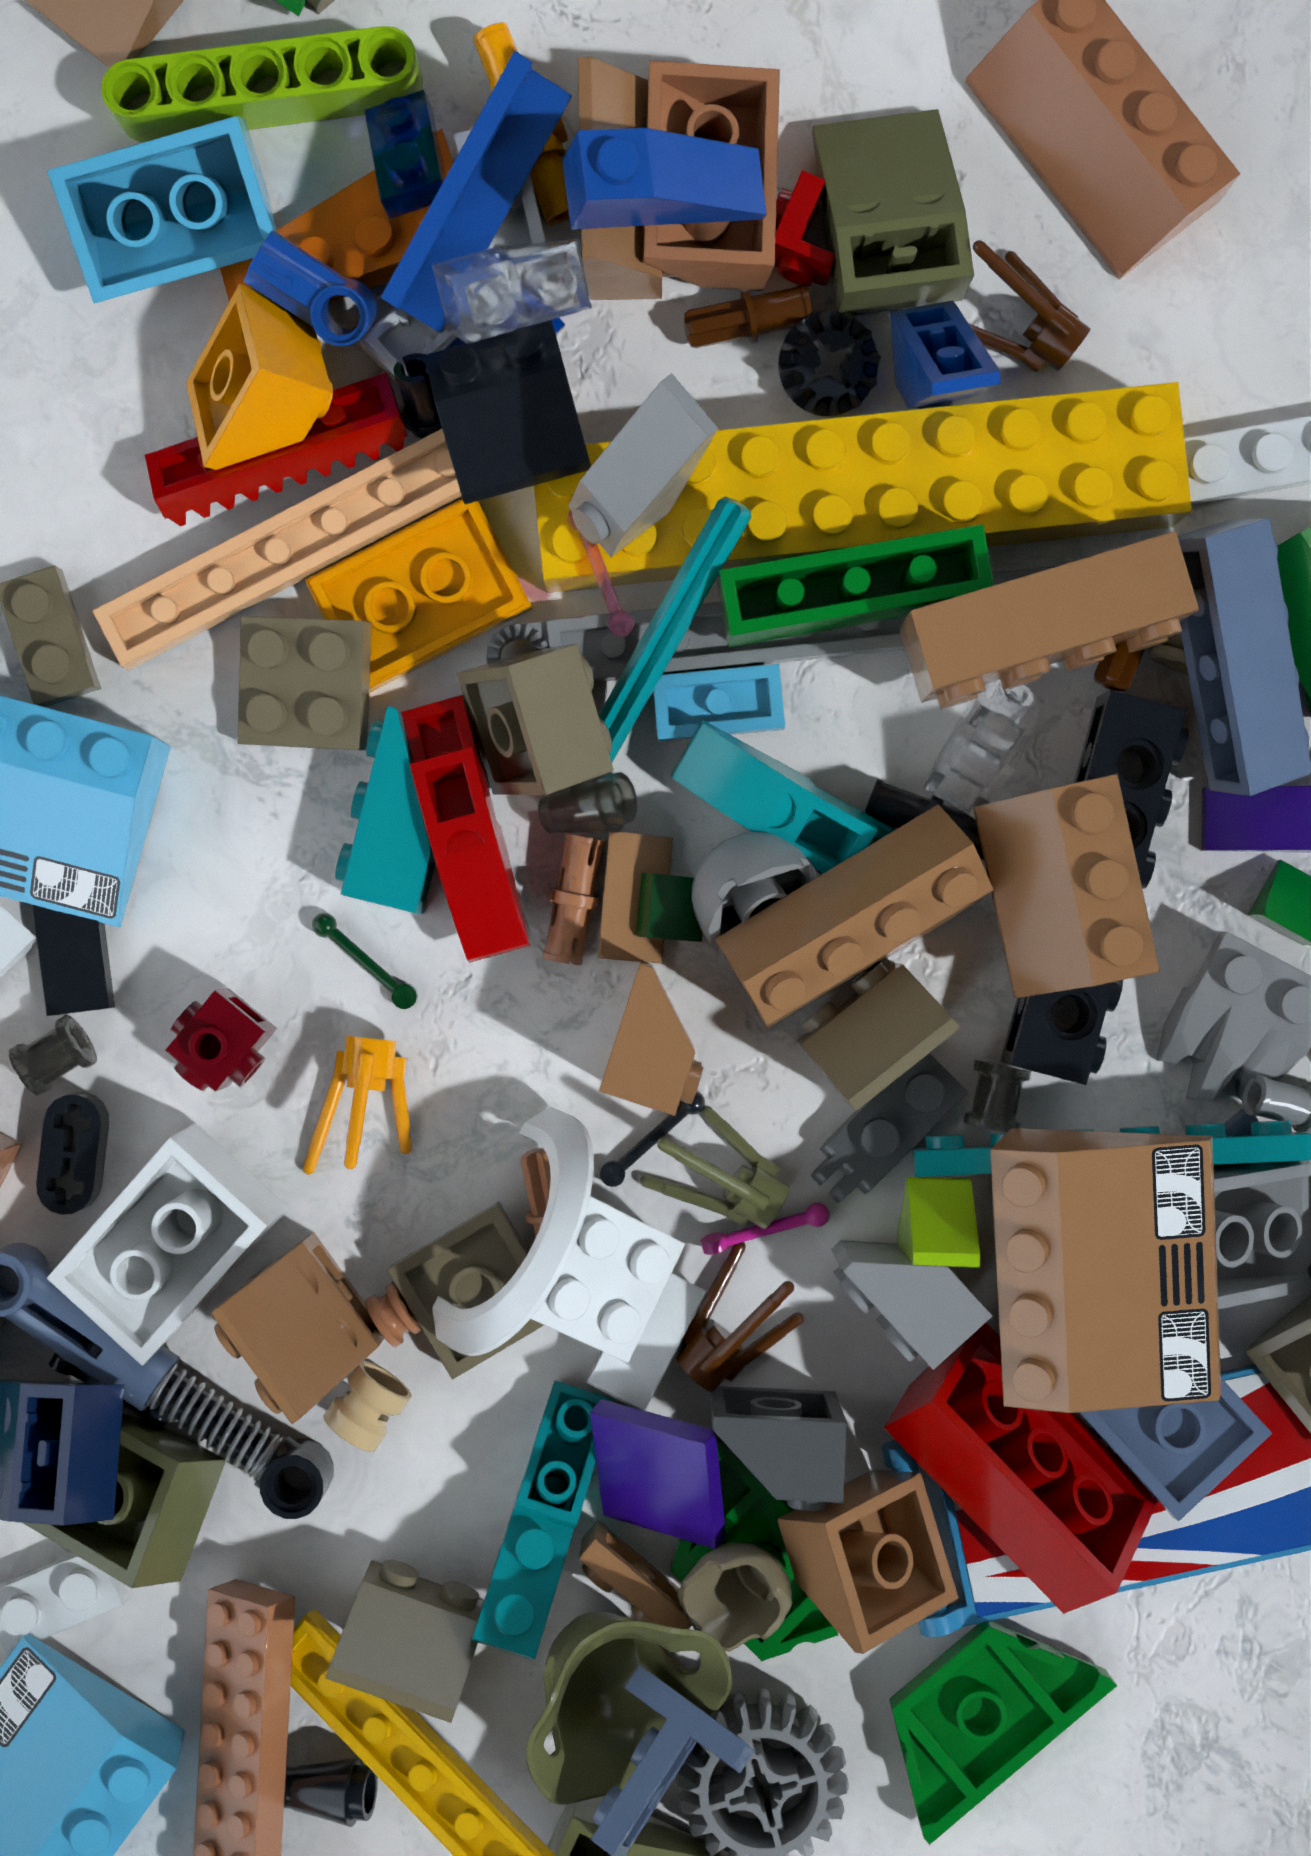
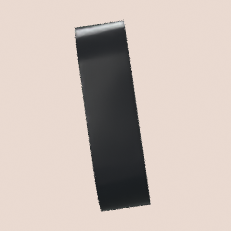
[36,1092,109,1215]

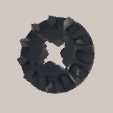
[778,311,881,416]

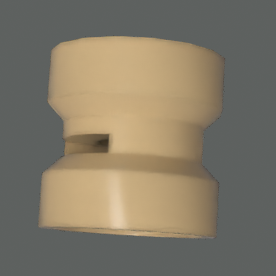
[323,1361,412,1452]

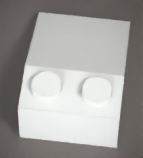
[47,1123,289,1366]

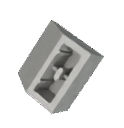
[831,1241,992,1370]

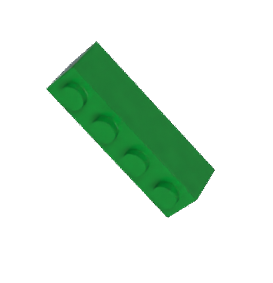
[717,524,994,647]

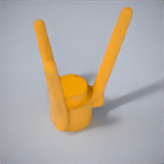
[302,1036,412,1175]

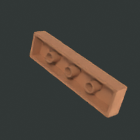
[193,1579,295,1856]

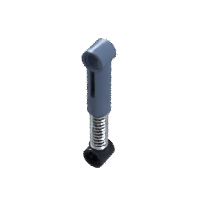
[0,1243,334,1519]

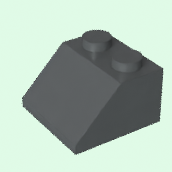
[709,1386,847,1511]

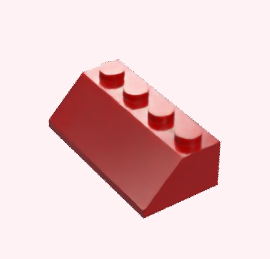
[884,1323,1158,1614]

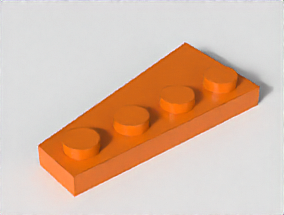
[220,129,454,302]

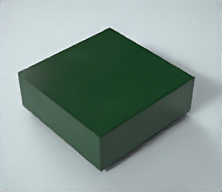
[636,873,703,942]

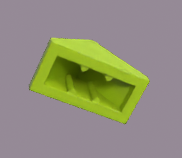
[897,1177,980,1267]

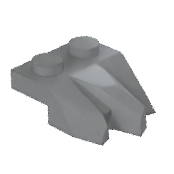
[1156,931,1311,1101]

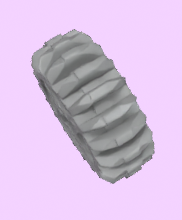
[676,1687,849,1856]

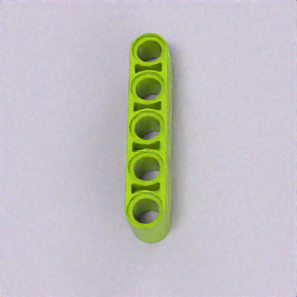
[101,26,423,142]

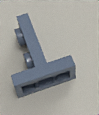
[590,1665,754,1856]

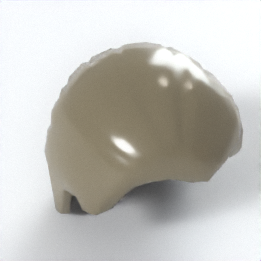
[677,1541,792,1652]

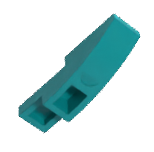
[671,720,896,873]
[471,1380,615,1661]

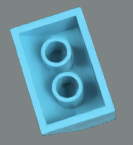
[47,116,276,304]

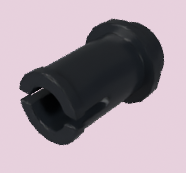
[393,353,442,439]

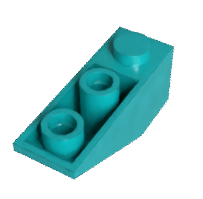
[335,706,436,914]

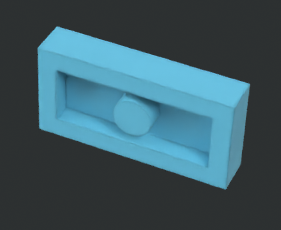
[653,664,785,742]

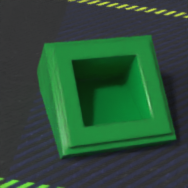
[1248,860,1311,946]

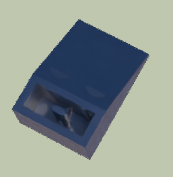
[0,1379,124,1526]

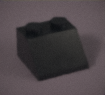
[424,320,591,504]

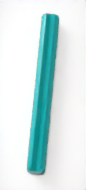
[584,496,751,786]

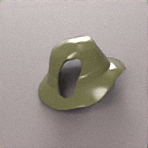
[526,1611,732,1805]

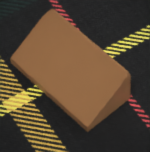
[598,831,673,964]

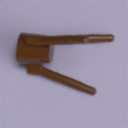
[969,240,1091,373]
[676,1242,804,1392]

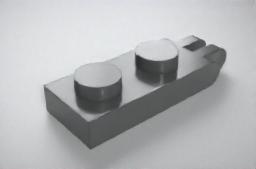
[811,1053,969,1203]

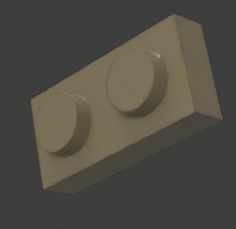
[0,565,101,707]

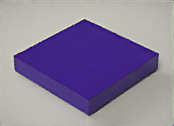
[590,1399,726,1549]

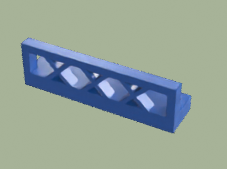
[380,51,572,333]

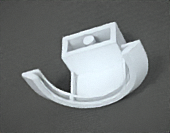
[432,1107,685,1363]

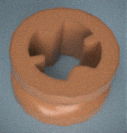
[365,1281,422,1347]

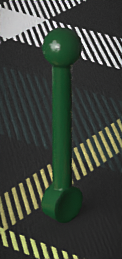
[312,913,418,1009]

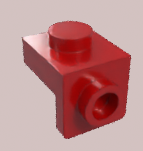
[775,170,835,286]

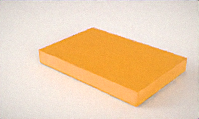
[305,498,533,693]

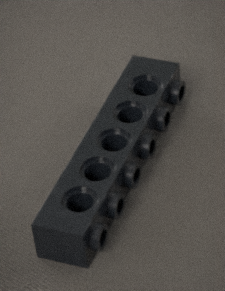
[1000,690,1189,1085]

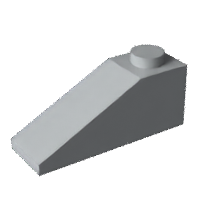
[568,373,719,557]

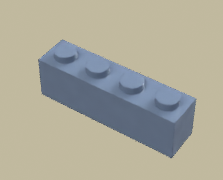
[1177,518,1311,796]

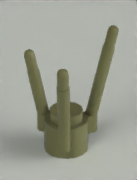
[640,1106,790,1229]

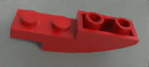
[401,695,531,963]

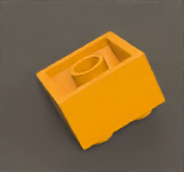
[186,284,333,470]

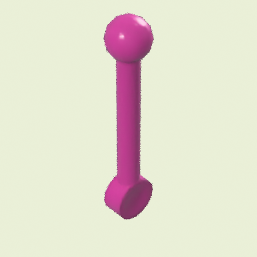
[700,1203,830,1255]

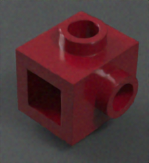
[165,988,277,1092]

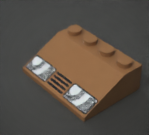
[990,1128,1221,1413]

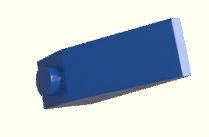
[562,128,767,230]
[890,300,1001,409]

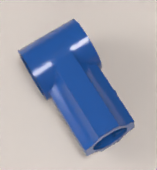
[243,230,378,346]

